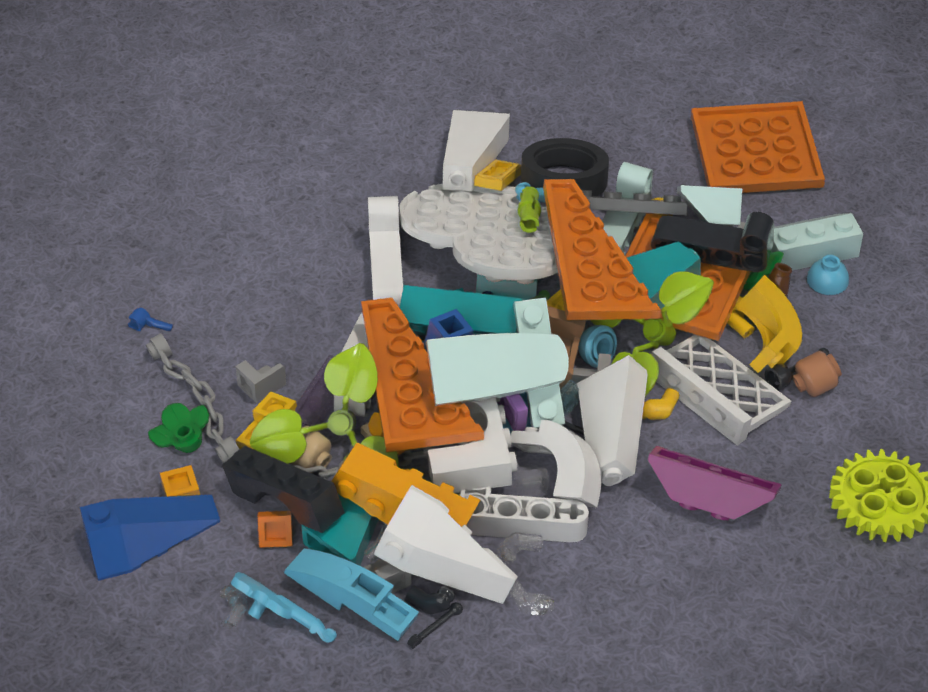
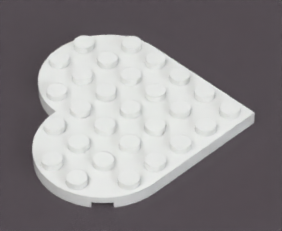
[399,184,558,284]

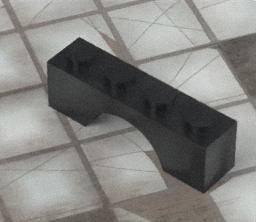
[222,446,345,533]

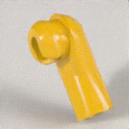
[727,296,755,339]

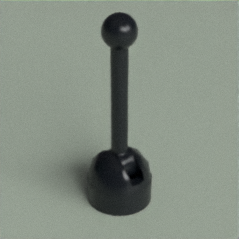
[764,348,830,391]

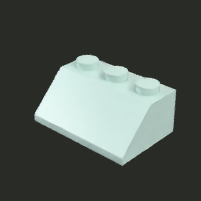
[677,185,742,227]
[771,213,863,271]

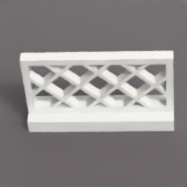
[651,335,791,446]

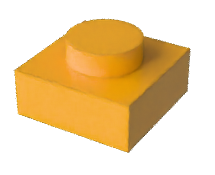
[160,465,200,497]

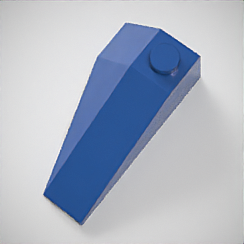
[80,495,220,581]

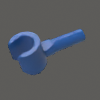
[128,308,173,332]

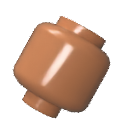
[792,351,842,397]

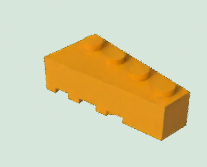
[331,443,481,527]

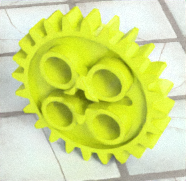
[829,449,928,542]

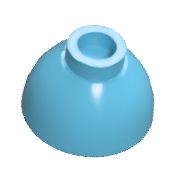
[807,255,849,295]
[578,325,617,368]

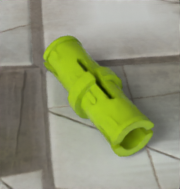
[518,187,542,233]

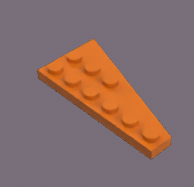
[543,179,661,320]
[361,298,484,452]

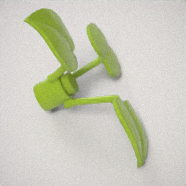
[591,271,714,396]
[250,343,399,467]

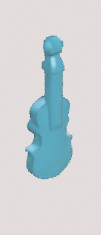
[230,572,337,643]

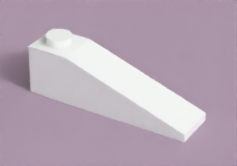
[374,485,518,604]

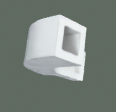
[511,420,601,507]

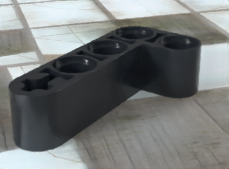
[651,212,774,272]

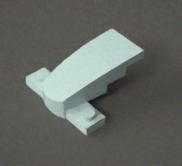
[426,298,569,429]

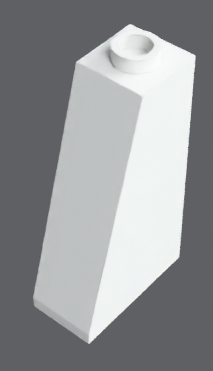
[443,110,510,192]
[577,355,648,486]

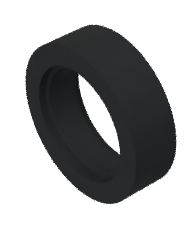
[521,138,609,196]

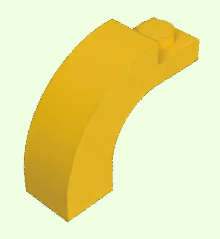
[736,275,802,373]

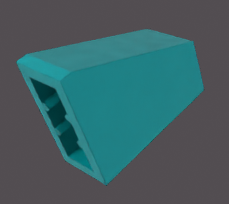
[627,241,701,309]
[302,494,378,566]

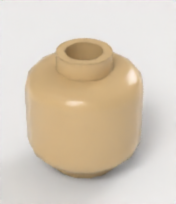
[291,426,332,473]

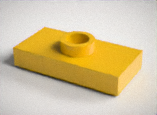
[474,159,521,191]

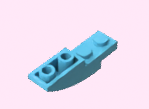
[284,548,419,641]

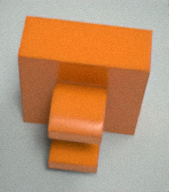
[258,511,293,548]

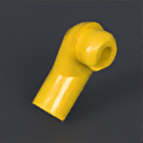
[642,388,680,420]

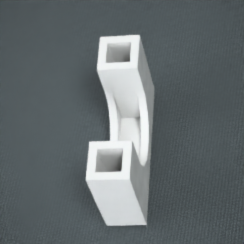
[428,397,517,493]

